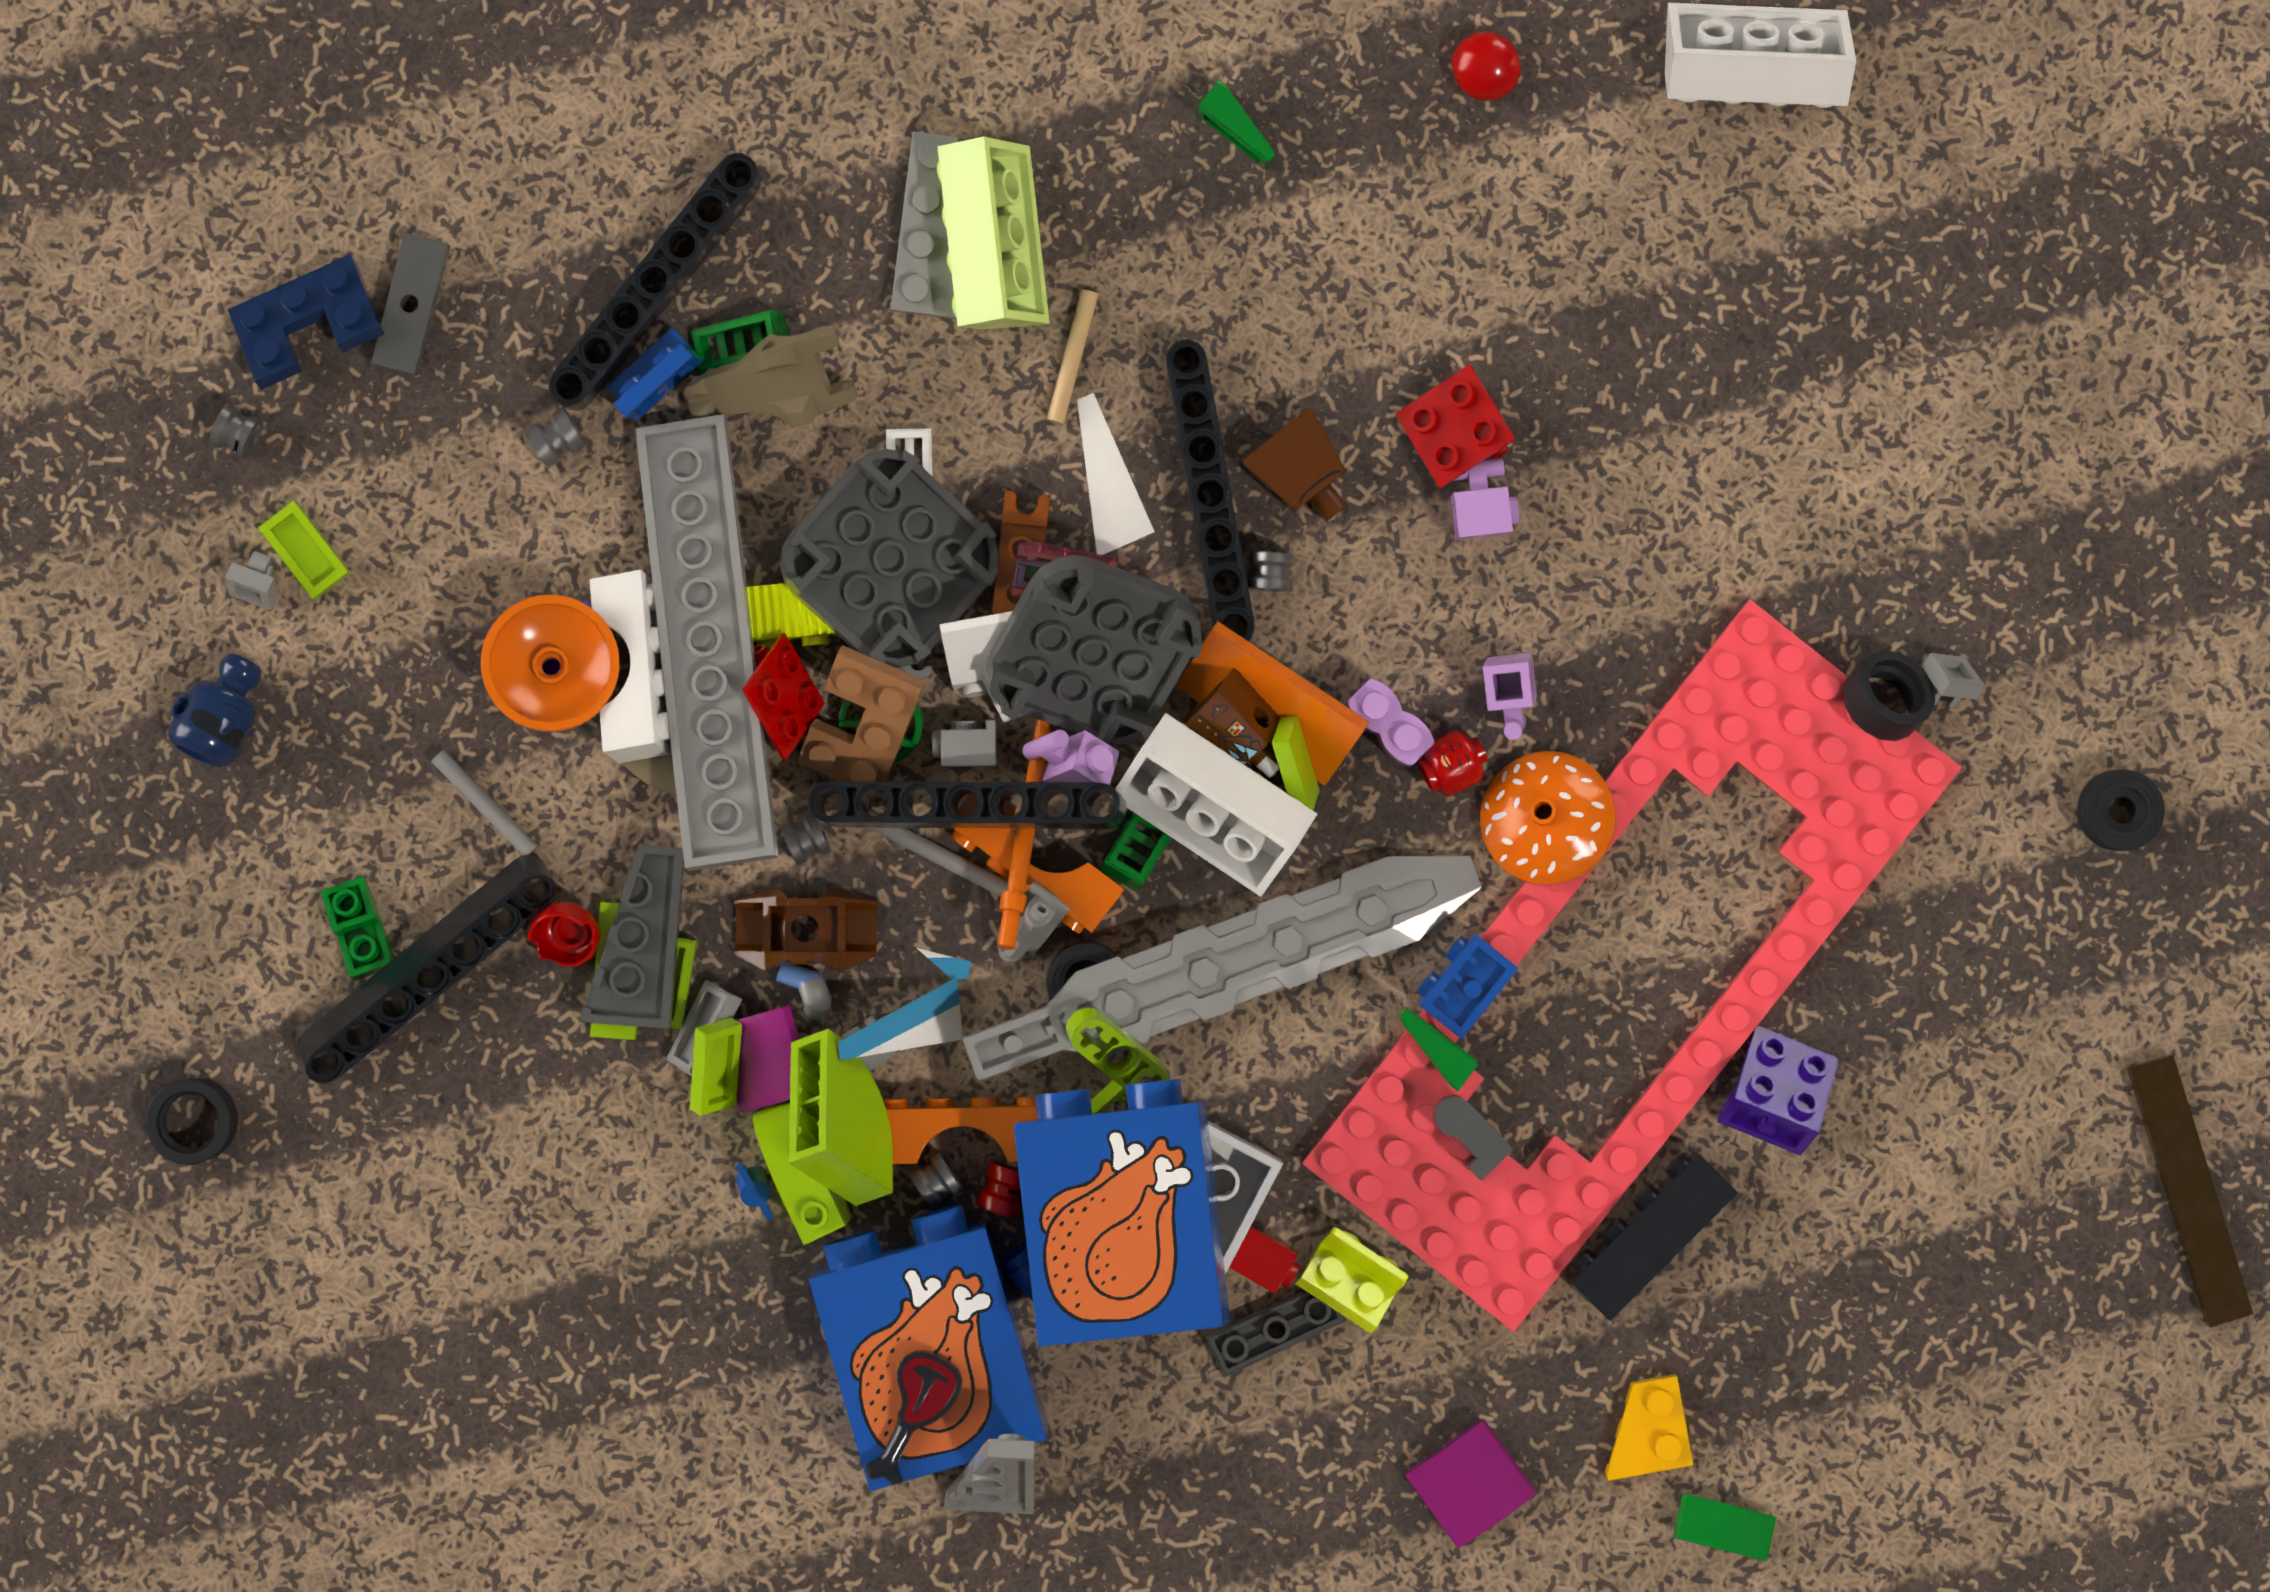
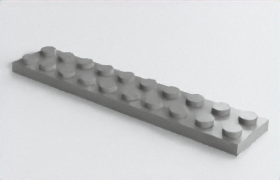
[635,414,778,871]

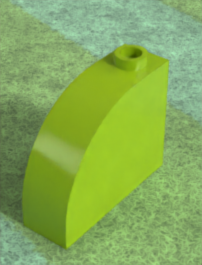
[789,1029,893,1206]
[752,1100,853,1245]

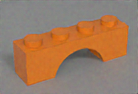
[950,780,1125,934]
[883,1095,1037,1164]

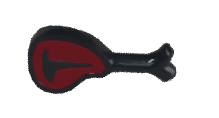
[866,1350,963,1485]

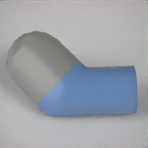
[776,964,832,1020]

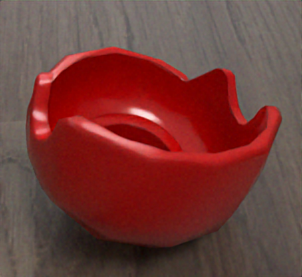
[1451,31,1521,101]
[527,901,601,967]

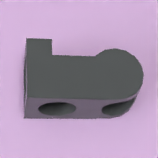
[1433,1095,1514,1180]

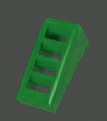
[1198,79,1275,169]
[690,310,789,375]
[1099,812,1171,892]
[1398,1007,1479,1092]

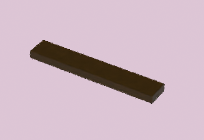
[2126,1054,2253,1328]

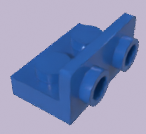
[608,329,704,421]
[1416,933,1519,1039]

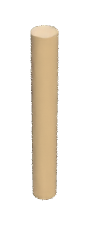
[1047,289,1099,424]

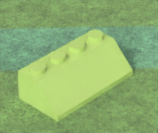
[937,136,1050,330]

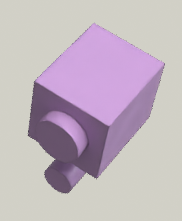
[1450,457,1519,541]
[1483,653,1537,740]
[1023,730,1120,796]

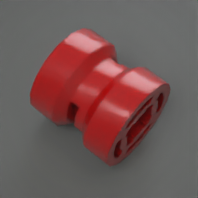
[976,1161,1022,1219]

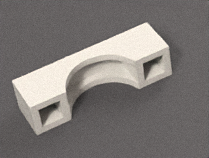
[590,570,670,763]

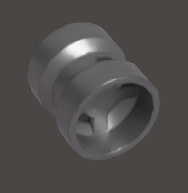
[524,407,586,468]

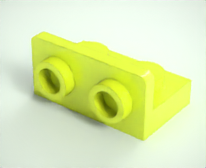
[1295,1227,1409,1334]

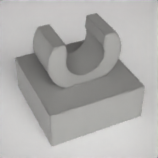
[225,551,278,610]
[1921,653,1985,707]

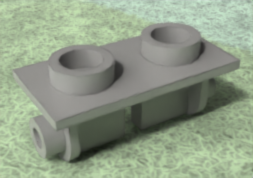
[998,881,1071,962]

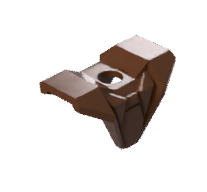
[734,886,877,972]

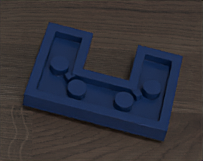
[228,254,384,390]

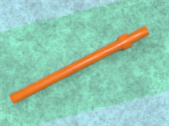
[997,719,1054,950]

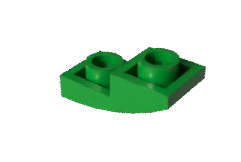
[320,876,394,981]
[1673,1493,1777,1562]

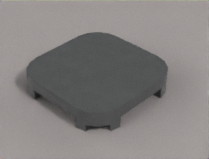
[780,449,999,668]
[987,555,1203,748]

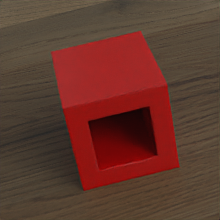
[1229,1225,1300,1294]

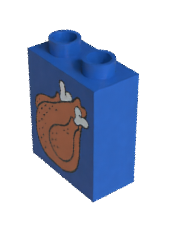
[1013,1079,1231,1347]
[808,1204,1049,1492]

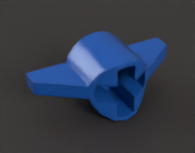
[735,1162,774,1220]

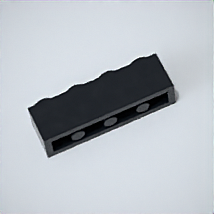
[1567,1151,1738,1321]

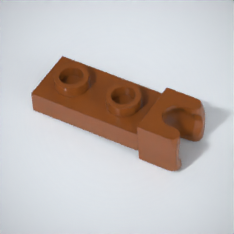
[992,490,1051,614]

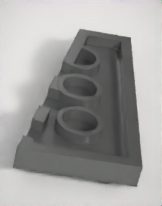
[578,845,684,1029]

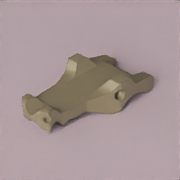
[683,326,858,427]

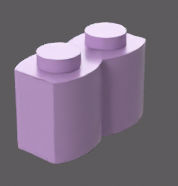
[1345,679,1434,767]

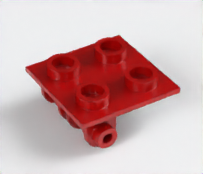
[1395,364,1516,489]
[742,633,825,760]

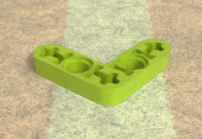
[1066,1008,1170,1114]

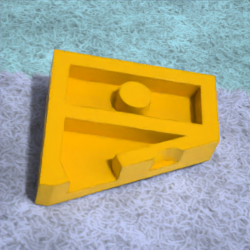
[1605,1374,1693,1481]

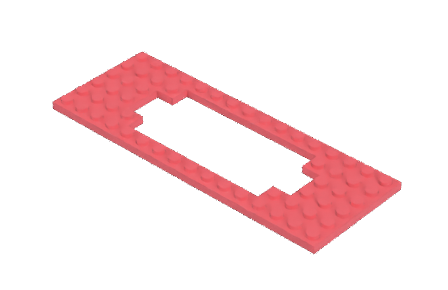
[1301,599,1962,1332]

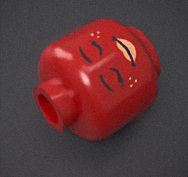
[1417,730,1488,796]

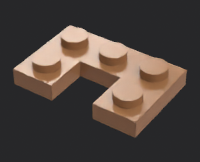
[797,645,926,798]

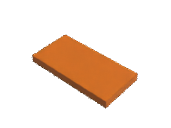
[1175,621,1369,786]

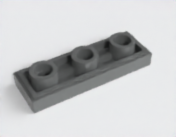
[371,233,451,376]
[1205,1289,1347,1377]

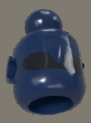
[168,653,262,767]

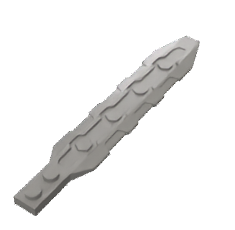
[961,856,1482,1082]

